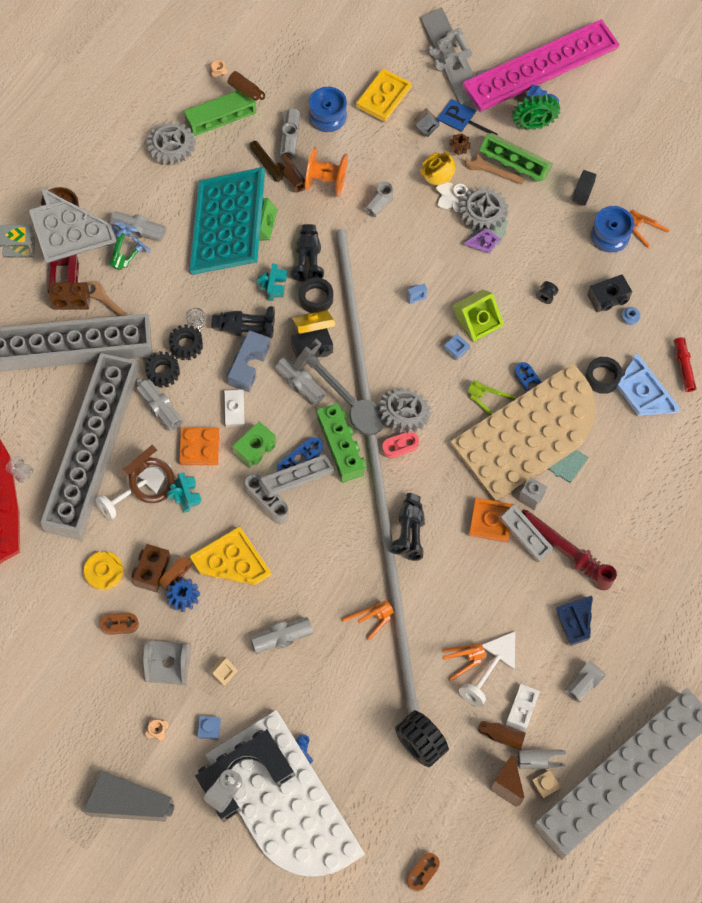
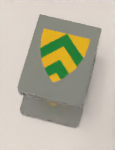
[0,224,36,258]

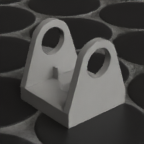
[143,641,192,686]

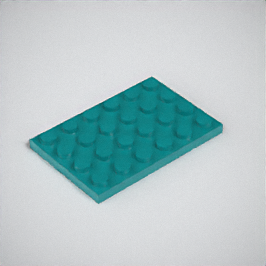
[189,167,265,275]

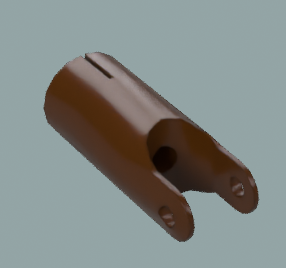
[227,71,265,101]
[277,154,305,192]
[478,721,526,750]

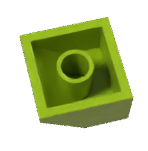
[452,289,504,342]

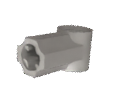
[363,182,393,217]
[566,661,606,703]

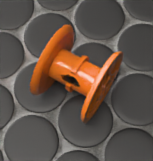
[305,147,348,197]

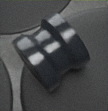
[536,281,559,304]

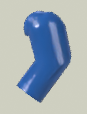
[296,734,314,764]

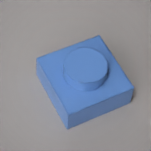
[407,283,427,304]
[444,334,470,360]
[198,716,221,740]

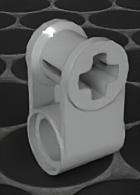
[203,770,242,813]

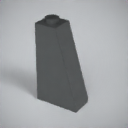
[84,771,175,822]

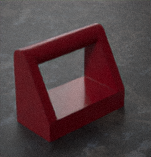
[47,255,79,293]

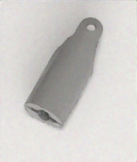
[518,749,566,769]

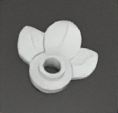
[436,182,469,212]

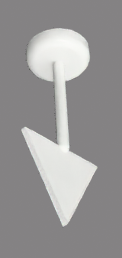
[95,464,171,521]
[459,632,515,707]

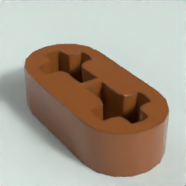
[159,556,192,590]
[100,613,139,635]
[407,853,440,892]

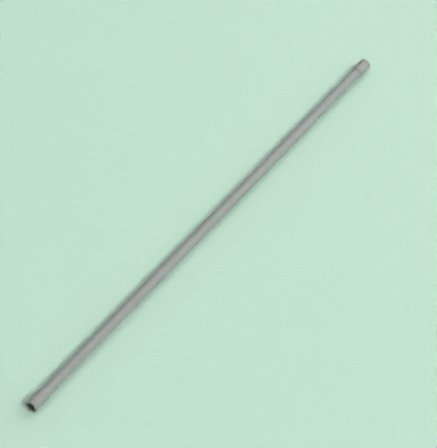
[336,229,420,715]

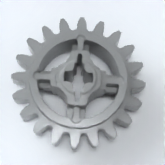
[147,121,196,165]
[459,186,509,232]
[378,387,431,434]

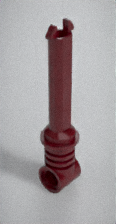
[521,509,617,591]

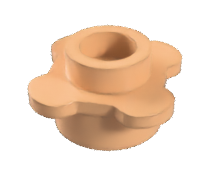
[209,60,228,77]
[145,718,169,741]

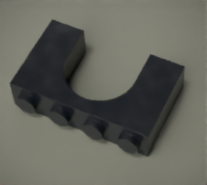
[195,729,296,823]

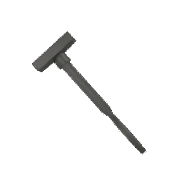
[292,339,385,435]

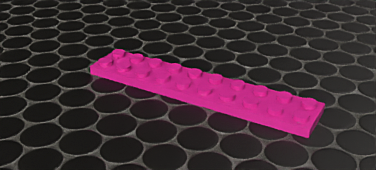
[462,19,620,112]

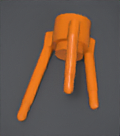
[629,209,670,248]
[342,600,394,640]
[442,643,485,681]

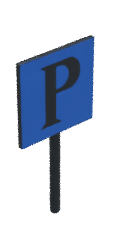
[437,99,498,135]

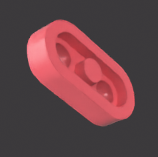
[382,432,419,458]

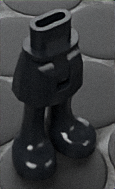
[290,224,324,282]
[211,306,275,339]
[389,493,425,561]

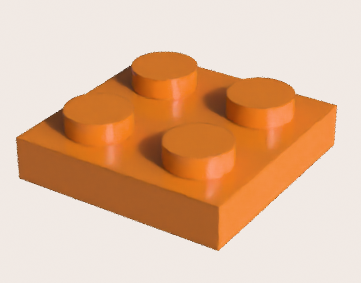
[180,427,220,465]
[469,498,513,543]

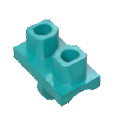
[256,263,287,301]
[167,472,202,513]

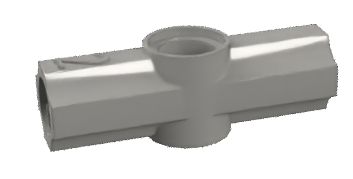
[280,108,300,159]
[110,211,166,242]
[275,357,326,405]
[137,379,183,431]
[250,617,313,654]

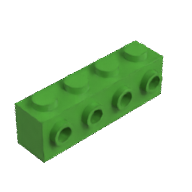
[479,133,553,182]
[317,403,366,483]

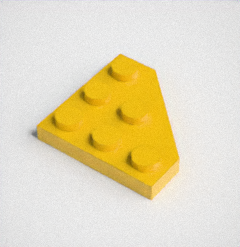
[189,526,272,586]

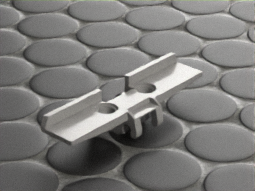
[421,7,475,104]

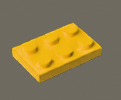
[356,68,412,122]

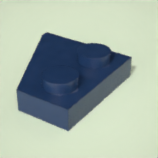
[555,596,593,646]

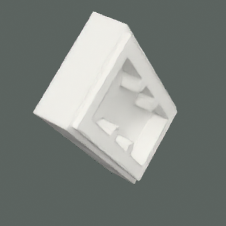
[225,390,245,427]

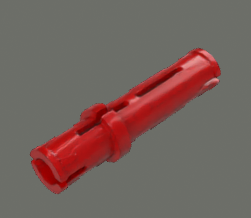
[674,337,697,392]

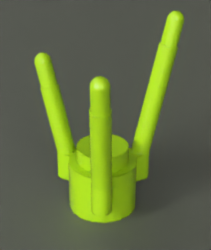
[468,380,516,416]

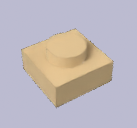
[209,656,238,686]
[531,770,561,800]

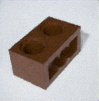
[49,282,90,310]
[131,544,171,593]

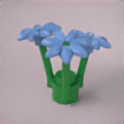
[108,221,151,270]

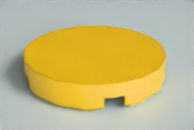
[84,551,124,591]

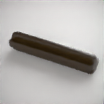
[249,140,283,182]

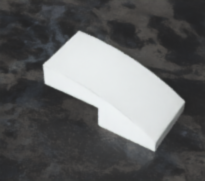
[506,684,540,732]

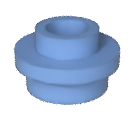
[622,307,640,325]

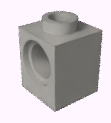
[518,477,547,511]

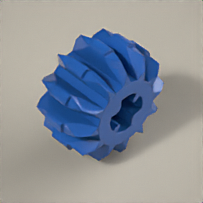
[166,577,200,612]

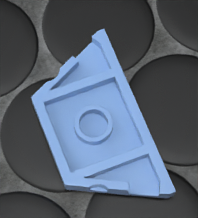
[617,354,681,416]

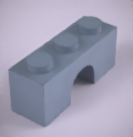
[226,331,270,393]

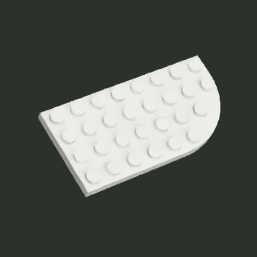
[205,710,365,877]

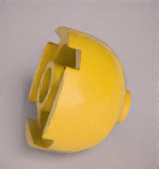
[420,150,456,185]

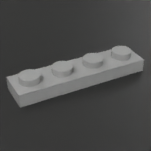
[259,455,335,498]

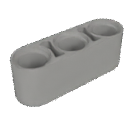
[245,474,289,524]

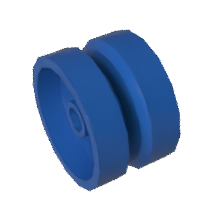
[309,86,347,132]
[591,206,634,252]

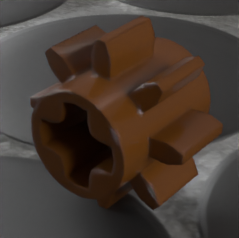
[449,133,471,155]

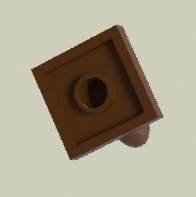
[117,444,175,503]

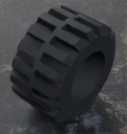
[395,710,449,768]

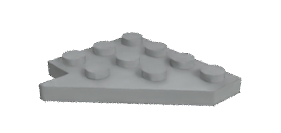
[29,189,117,264]

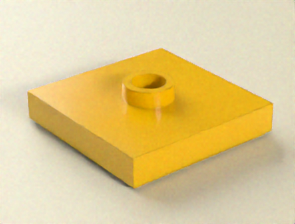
[292,310,335,334]

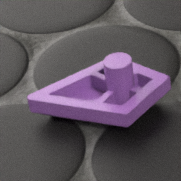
[464,228,501,254]

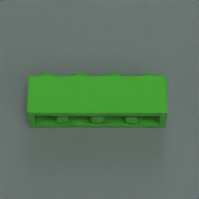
[184,91,256,136]

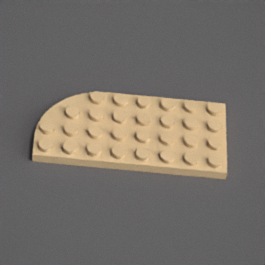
[450,363,596,501]

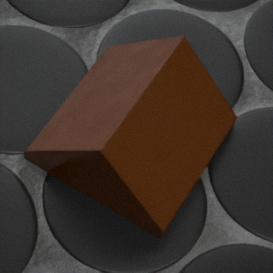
[491,755,525,807]

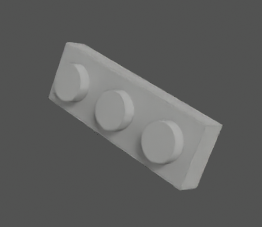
[499,504,553,562]

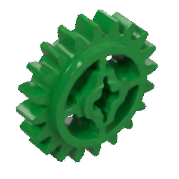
[512,94,561,130]

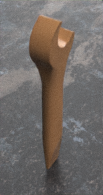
[465,154,525,184]
[89,281,128,316]

